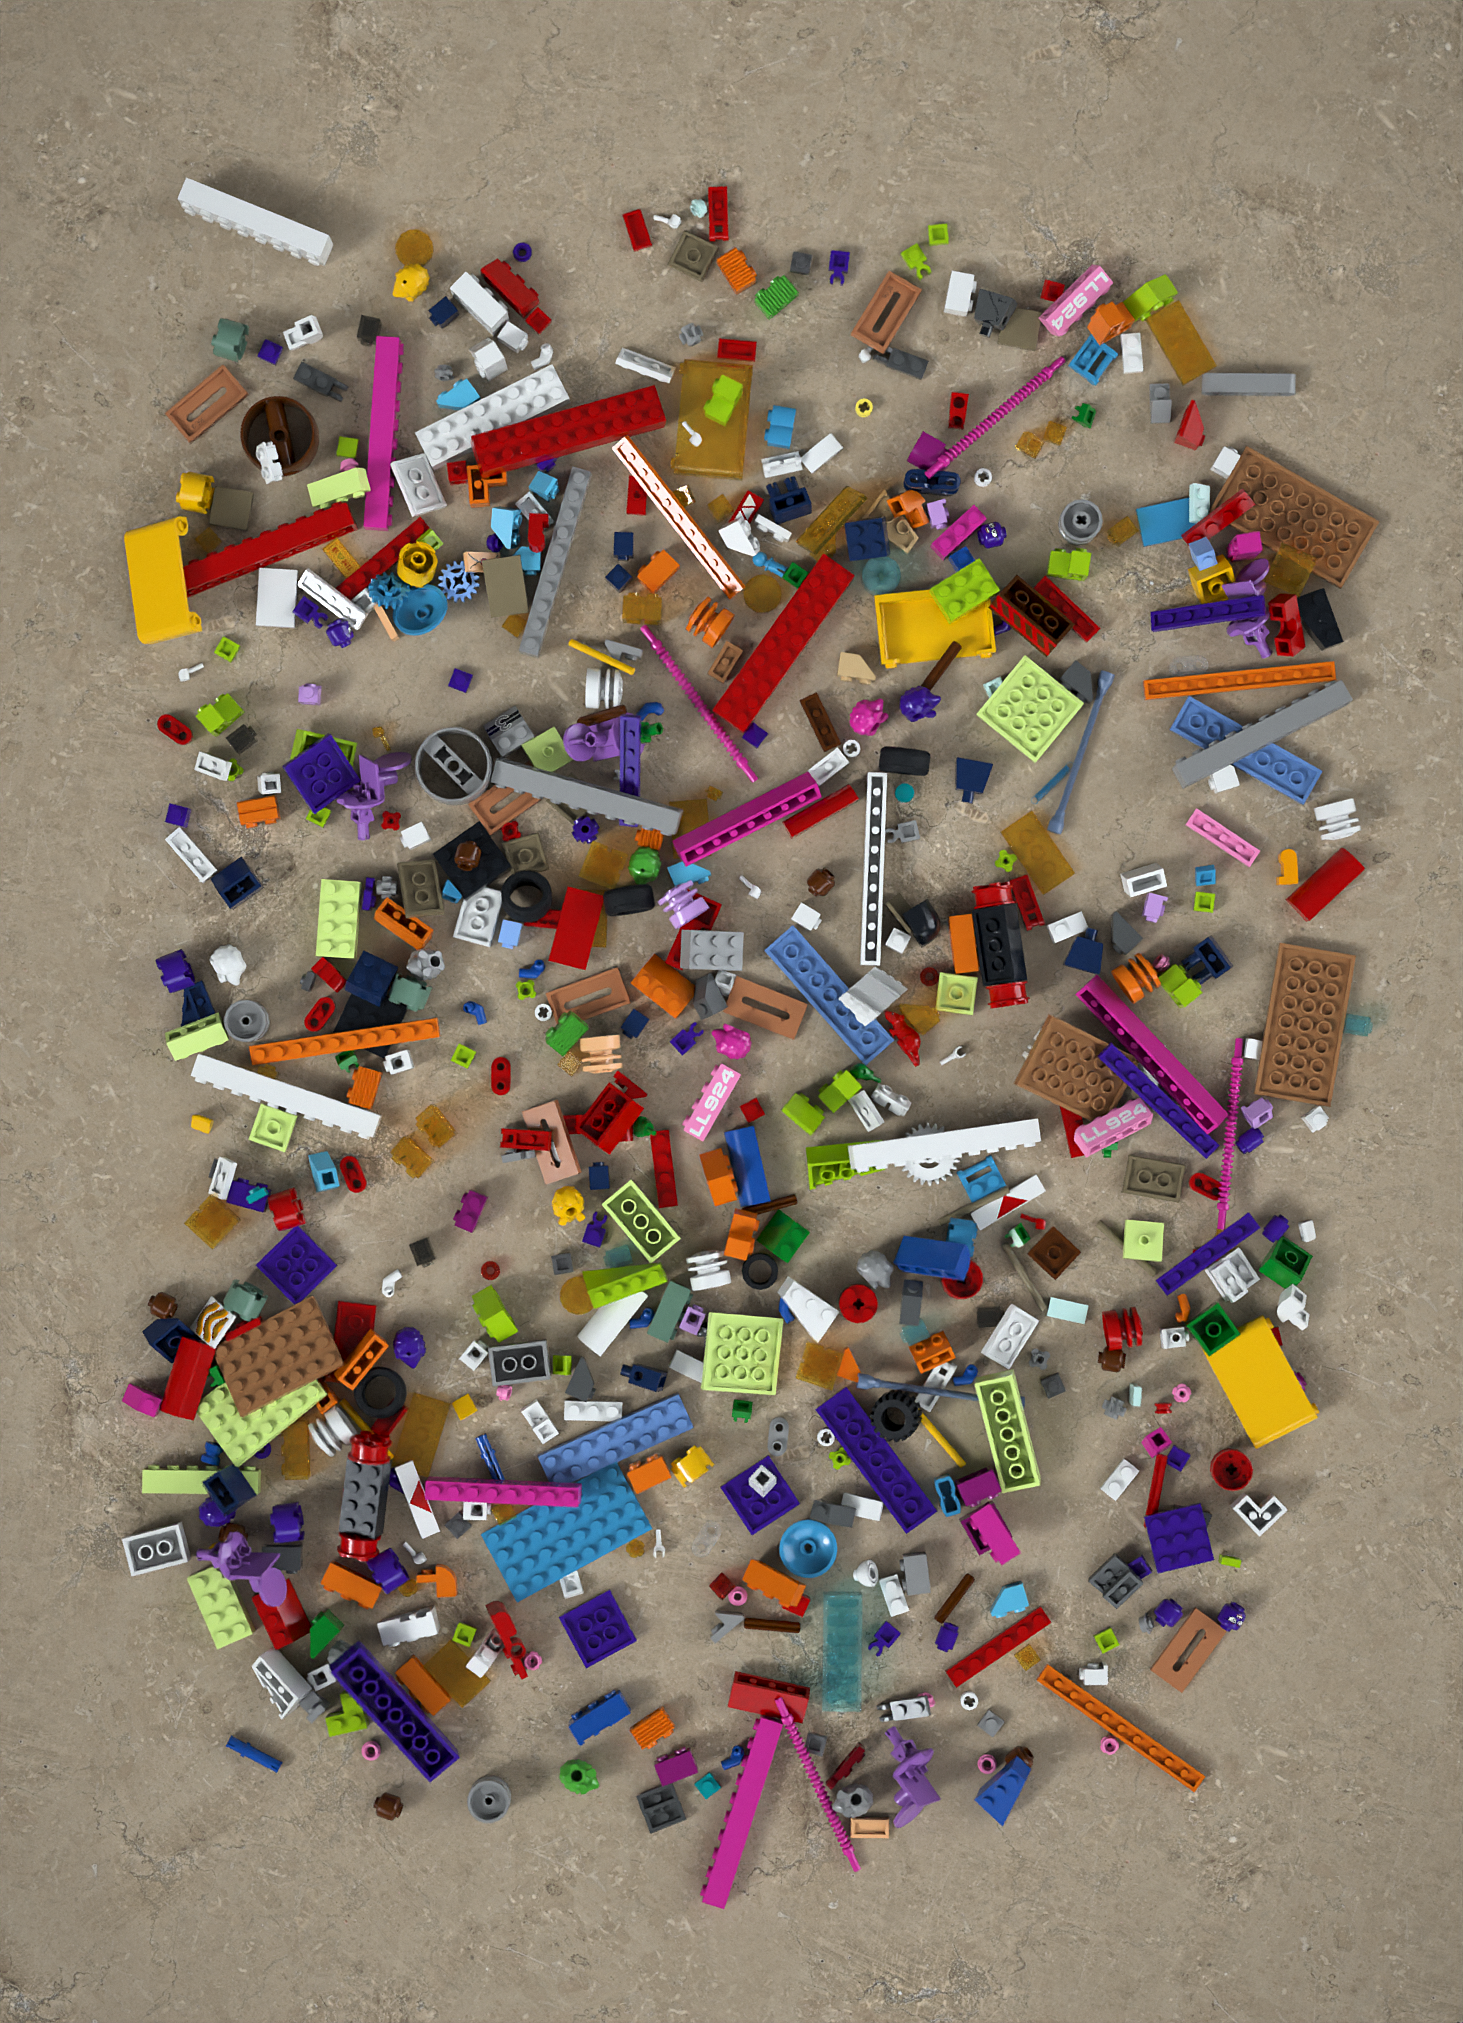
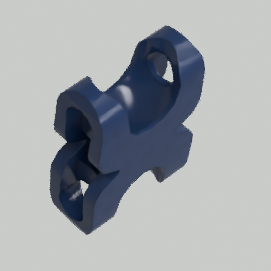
[903,469,961,496]

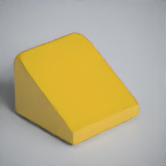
[191,1114,214,1134]
[452,1394,478,1421]

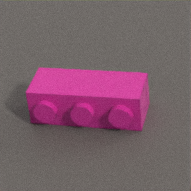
[930,505,987,561]
[1226,531,1262,563]
[968,1502,1021,1565]

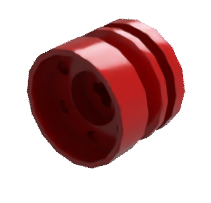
[941,1260,983,1299]
[1102,1306,1143,1351]
[1210,1448,1253,1491]

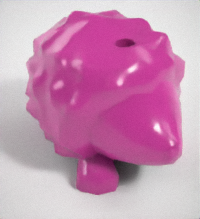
[849,698,889,736]
[711,1024,752,1060]

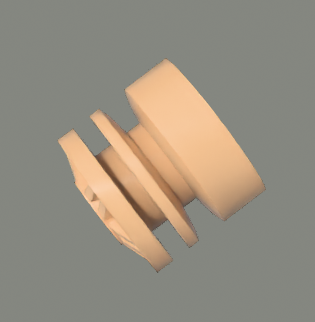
[579,1035,623,1073]

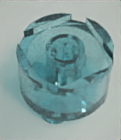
[861,556,901,596]

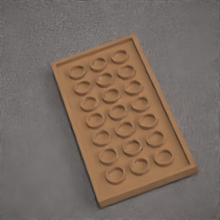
[1209,446,1379,589]
[1254,943,1356,1107]

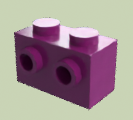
[453,1189,488,1233]
[654,1747,699,1787]

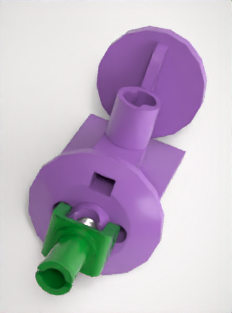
[563,712,663,762]

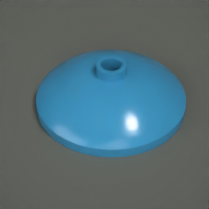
[393,584,448,636]
[779,1520,837,1578]

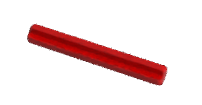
[1144,1454,1168,1528]

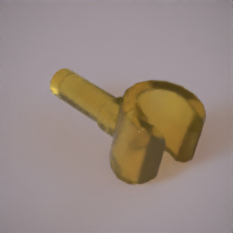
[372,727,391,752]

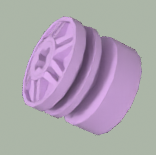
[658,880,709,929]

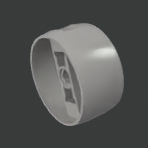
[415,727,493,806]

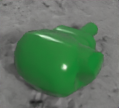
[849,1063,881,1083]
[633,1116,656,1137]

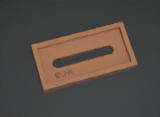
[851,271,922,354]
[165,365,249,444]
[468,760,545,836]
[546,967,631,1024]
[723,976,808,1040]
[522,1100,582,1184]
[1150,1607,1227,1693]

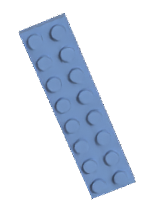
[1169,696,1322,805]
[764,925,894,1065]
[537,1392,694,1483]

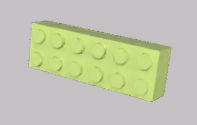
[975,1369,1041,1493]

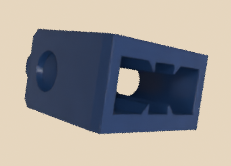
[955,757,993,804]
[1063,928,1103,975]
[620,1363,668,1392]

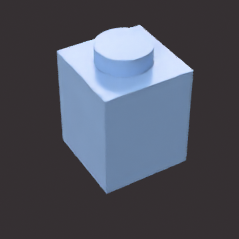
[1189,537,1217,571]
[498,919,523,949]

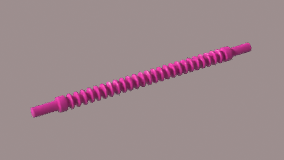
[925,356,1065,478]
[640,625,758,783]
[1217,1038,1244,1230]
[775,1697,861,1872]

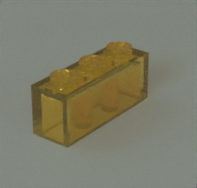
[281,1420,310,1480]

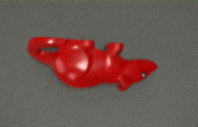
[884,1011,921,1067]

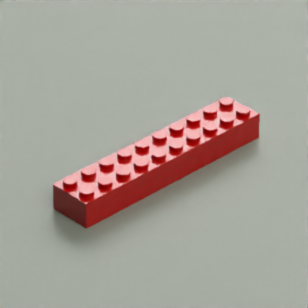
[470,385,666,479]
[183,501,359,598]
[712,553,855,734]

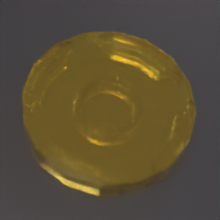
[395,229,434,267]
[743,574,782,613]
[560,1276,593,1315]

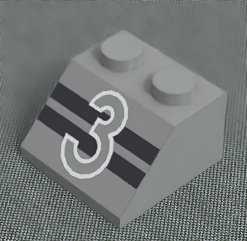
[483,706,535,758]

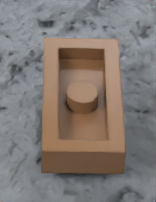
[707,641,743,684]

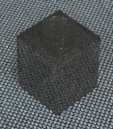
[357,315,382,347]
[226,724,258,755]
[409,1237,437,1268]
[976,1306,1004,1328]

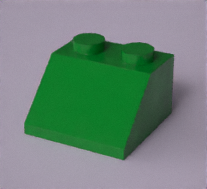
[756,1209,810,1264]
[1258,1236,1313,1289]
[1184,1302,1241,1357]
[310,1609,344,1659]

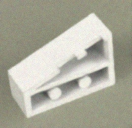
[469,338,508,382]
[778,1276,839,1343]

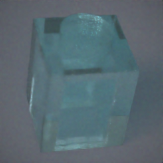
[1343,1014,1373,1037]
[603,1244,634,1268]
[899,1318,930,1346]

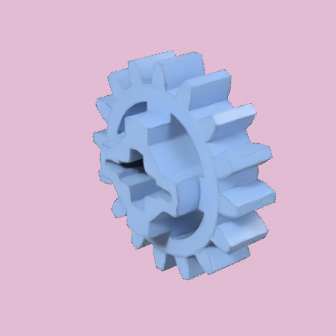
[438,561,480,603]

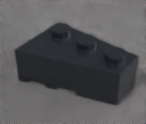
[1297,588,1344,651]

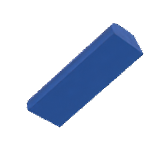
[724,1126,771,1207]
[893,1236,970,1281]

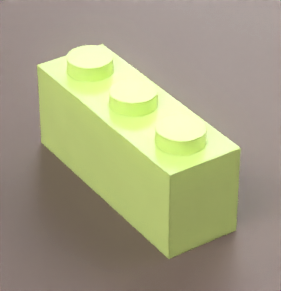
[307,467,371,510]
[165,1012,229,1061]

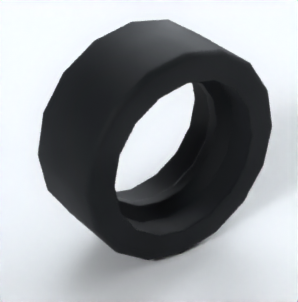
[742,1253,778,1290]

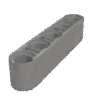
[1202,373,1296,396]

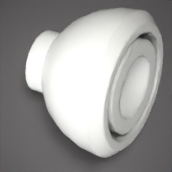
[853,1560,878,1587]

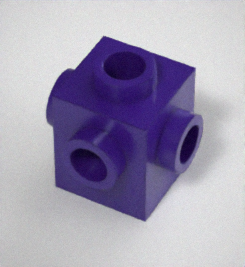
[571,816,600,845]

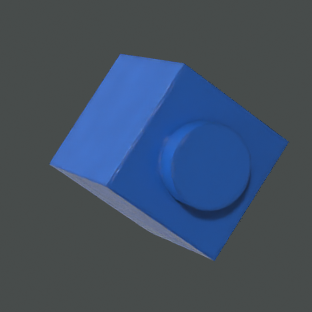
[948,546,975,572]

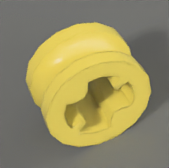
[855,399,873,417]

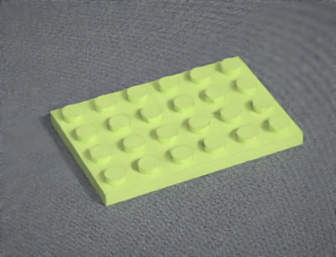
[196,1380,328,1467]

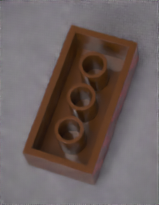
[988,575,1075,658]

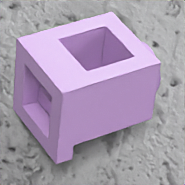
[926,499,950,530]
[298,684,321,705]
[1142,893,1168,923]
[1241,1098,1273,1129]
[679,1304,706,1336]

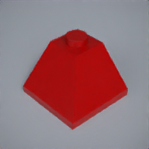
[1174,400,1205,450]

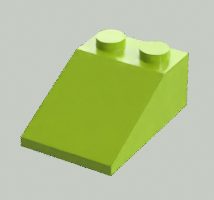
[290,729,357,766]
[781,1092,825,1135]

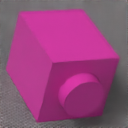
[1141,1427,1172,1458]

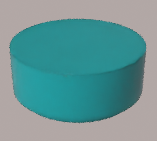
[895,783,914,803]

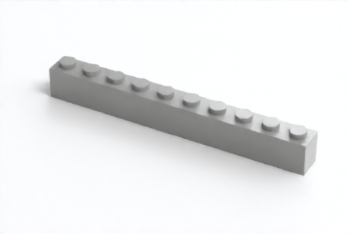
[519,466,592,659]
[1172,680,1353,789]
[491,757,683,836]

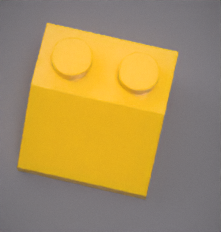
[1188,554,1235,604]

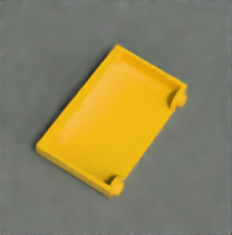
[124,516,202,644]
[874,589,996,669]
[1202,1314,1320,1449]

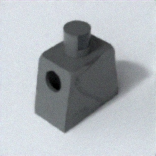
[974,289,1018,338]

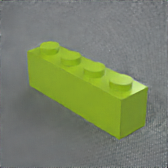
[806,1140,885,1190]
[582,1262,668,1309]

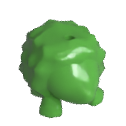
[628,847,662,885]
[559,1759,599,1795]

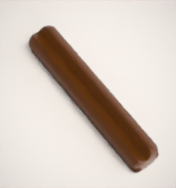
[921,641,962,691]
[577,705,627,727]
[742,1194,798,1215]
[934,1573,975,1624]
[744,1618,801,1633]

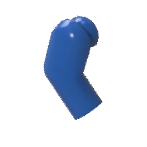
[635,702,664,721]
[519,959,545,979]
[463,1001,487,1025]
[778,1298,795,1324]
[629,1308,655,1329]
[953,1364,978,1387]
[721,1745,744,1770]

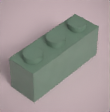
[647,1280,693,1343]

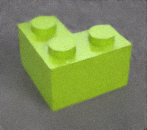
[1123,274,1178,322]
[703,374,743,426]
[1046,548,1091,581]
[196,693,245,737]
[1158,964,1203,1008]
[818,1070,862,1113]
[471,1285,519,1343]
[325,1690,370,1737]

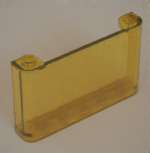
[670,359,753,481]

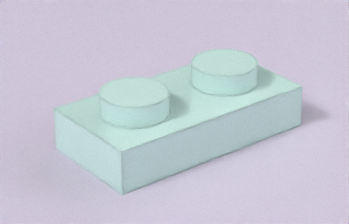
[1189,483,1210,523]

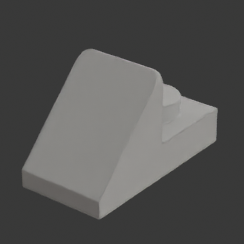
[1149,383,1172,424]
[605,639,643,661]
[710,1610,744,1643]
[299,1691,331,1723]

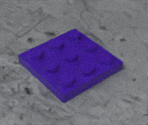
[282,733,361,814]
[256,1226,338,1305]
[720,1455,800,1535]
[1144,1503,1214,1574]
[559,1589,637,1668]

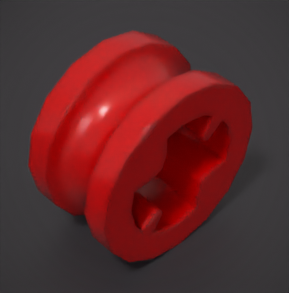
[1154,1402,1172,1414]

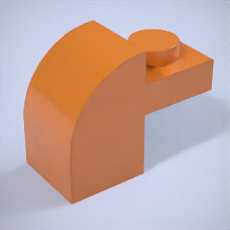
[886,490,929,529]
[417,1564,458,1598]

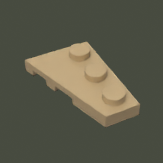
[862,489,919,554]

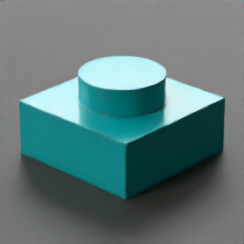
[246,1186,269,1204]
[694,1771,721,1800]

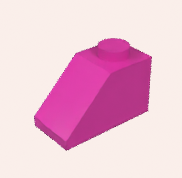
[122,1383,163,1417]

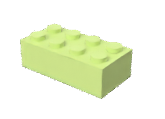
[316,879,362,959]
[602,1179,681,1263]
[187,1565,256,1649]

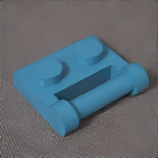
[1068,334,1118,386]
[956,1155,1006,1203]

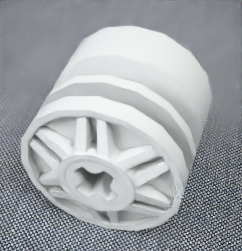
[585,668,623,709]
[1314,799,1361,840]
[686,1249,731,1291]
[308,1405,358,1457]

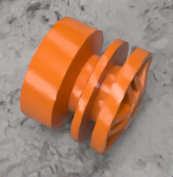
[685,597,735,648]
[1111,953,1161,1004]

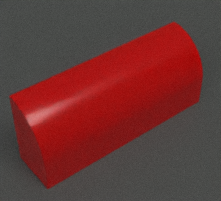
[782,784,859,839]
[1285,848,1365,922]
[159,1336,216,1421]
[727,1671,810,1724]

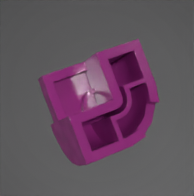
[907,431,951,471]

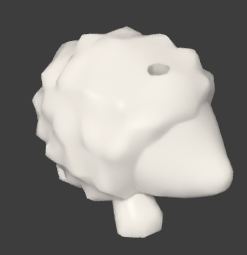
[209,944,246,986]

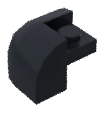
[902,899,941,948]

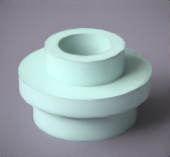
[690,199,707,218]

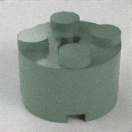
[211,318,249,362]
[388,973,432,1012]
[223,1279,268,1321]

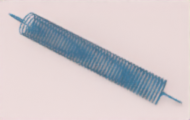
[1031,762,1074,804]

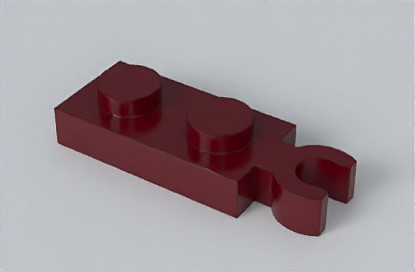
[825,1742,865,1790]

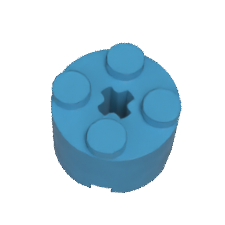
[946,1217,977,1257]

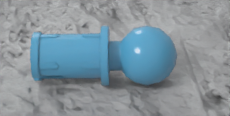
[752,552,788,578]

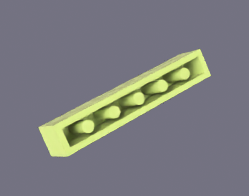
[142,1464,261,1495]

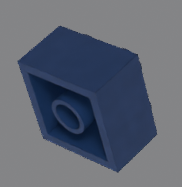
[844,516,891,561]
[345,951,398,1007]

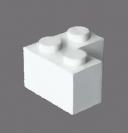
[1230,1492,1287,1537]

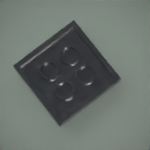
[433,821,512,901]
[333,994,408,1059]

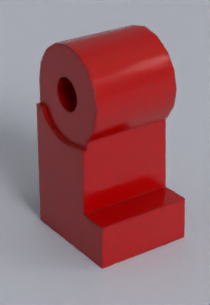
[948,392,969,430]
[528,513,549,553]
[311,957,347,993]

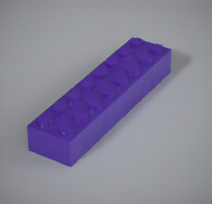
[329,1640,460,1782]

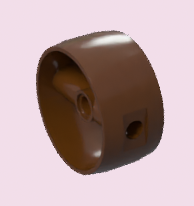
[240,396,319,477]

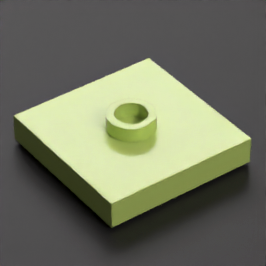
[521,727,574,772]
[935,972,978,1015]
[248,1103,298,1152]
[1123,1220,1164,1262]

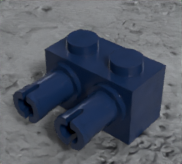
[766,476,812,525]
[1181,935,1233,985]

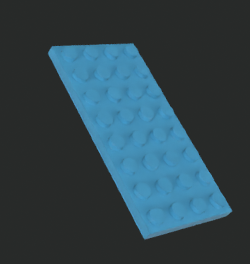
[481,1462,653,1603]

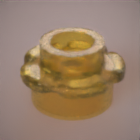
[705,785,723,801]
[626,1539,645,1558]
[399,1579,418,1597]

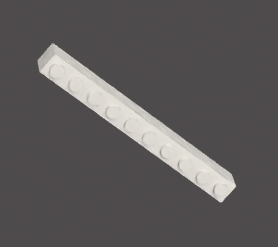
[860,772,887,966]
[191,1054,382,1140]
[848,1118,1041,1172]

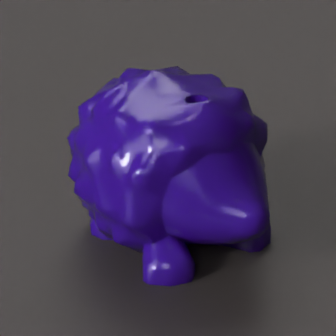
[899,685,941,722]
[393,1327,426,1369]
[199,1497,237,1527]

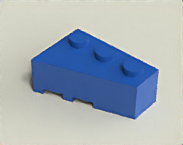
[568,1690,631,1746]
[975,1756,1031,1826]

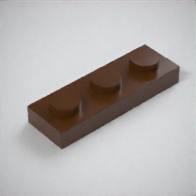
[799,692,841,753]

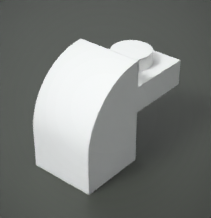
[283,315,323,351]
[1277,1284,1310,1330]

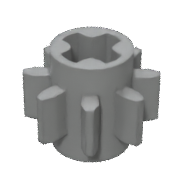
[679,323,703,347]
[377,876,397,899]
[1102,1396,1127,1420]

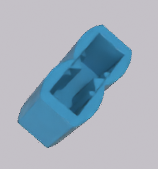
[764,405,796,449]
[934,1473,961,1517]

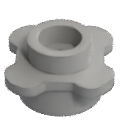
[434,365,454,381]
[1029,1349,1050,1370]
[1139,1613,1154,1634]

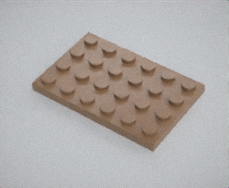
[1014,1014,1139,1121]
[214,1296,345,1417]

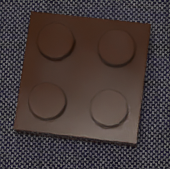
[1027,1226,1081,1280]

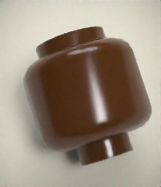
[454,841,481,871]
[807,868,835,897]
[148,1292,178,1319]
[1098,1346,1126,1373]
[218,1523,248,1543]
[1005,1746,1034,1768]
[373,1792,403,1821]

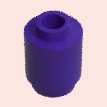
[1235,1127,1264,1154]
[1262,1214,1290,1243]
[935,1622,959,1652]

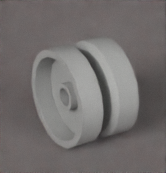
[1058,499,1103,545]
[224,1000,270,1042]
[467,1775,511,1823]

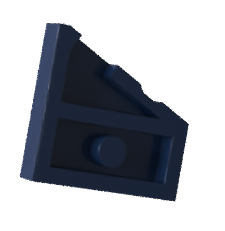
[181,981,216,1026]

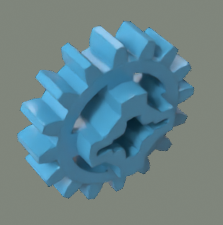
[368,572,410,609]

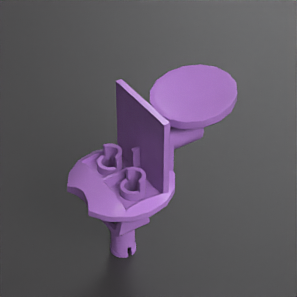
[1222,558,1273,658]
[337,752,412,840]
[196,1532,287,1607]
[885,1726,941,1828]

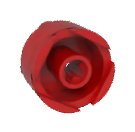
[268,1187,306,1231]
[839,1283,878,1323]

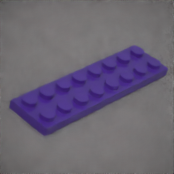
[815,1387,937,1534]

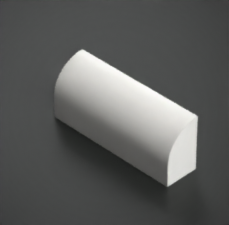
[577,1291,648,1356]

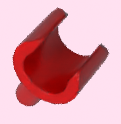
[1020,1213,1046,1230]

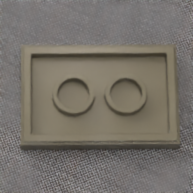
[482,555,530,618]
[397,859,444,918]
[1122,1155,1186,1203]

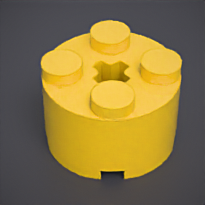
[176,472,215,514]
[397,542,438,588]
[670,1445,715,1488]

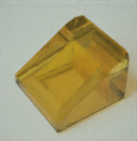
[1015,432,1045,459]
[557,1050,583,1077]

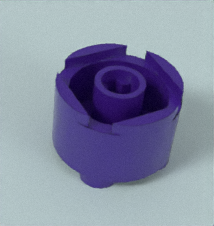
[155,949,195,993]
[270,1502,305,1543]
[366,1548,410,1594]

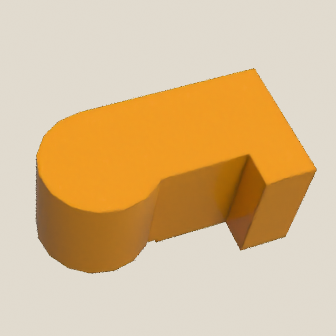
[1276,849,1298,885]

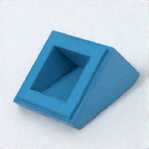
[441,879,462,904]

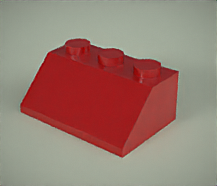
[480,258,539,319]
[575,1082,644,1155]
[251,1578,312,1650]

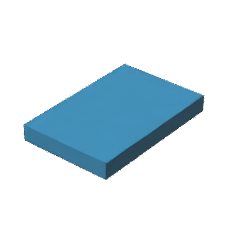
[1135,498,1197,547]

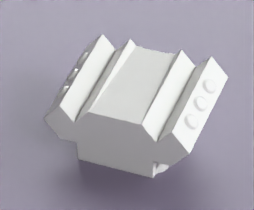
[839,966,908,1026]

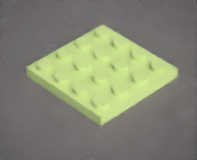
[976,655,1084,763]
[701,1312,784,1395]

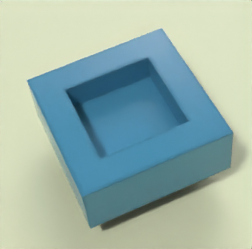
[1195,865,1216,886]

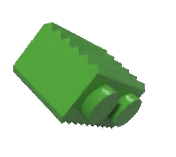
[755,275,799,320]
[545,1010,589,1057]

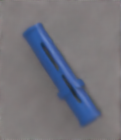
[475,1433,505,1480]
[225,1735,282,1773]

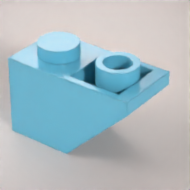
[436,378,481,411]
[529,471,560,502]
[491,506,522,549]
[512,546,542,576]
[667,862,711,888]
[308,1151,340,1193]
[990,1581,1029,1618]

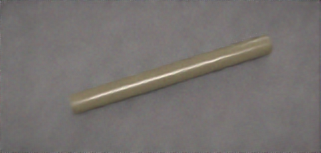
[938,1186,1010,1226]
[1096,1220,1158,1277]
[1002,1242,1048,1311]

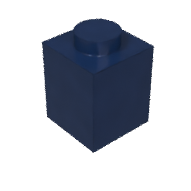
[428,296,460,329]
[613,532,634,561]
[605,564,633,594]
[621,1009,650,1039]
[589,1162,610,1190]

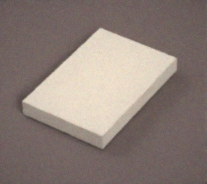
[390,453,447,517]
[256,568,298,628]
[453,887,502,947]
[981,1303,1039,1369]

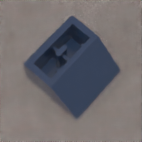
[211,856,264,910]
[202,1464,257,1518]

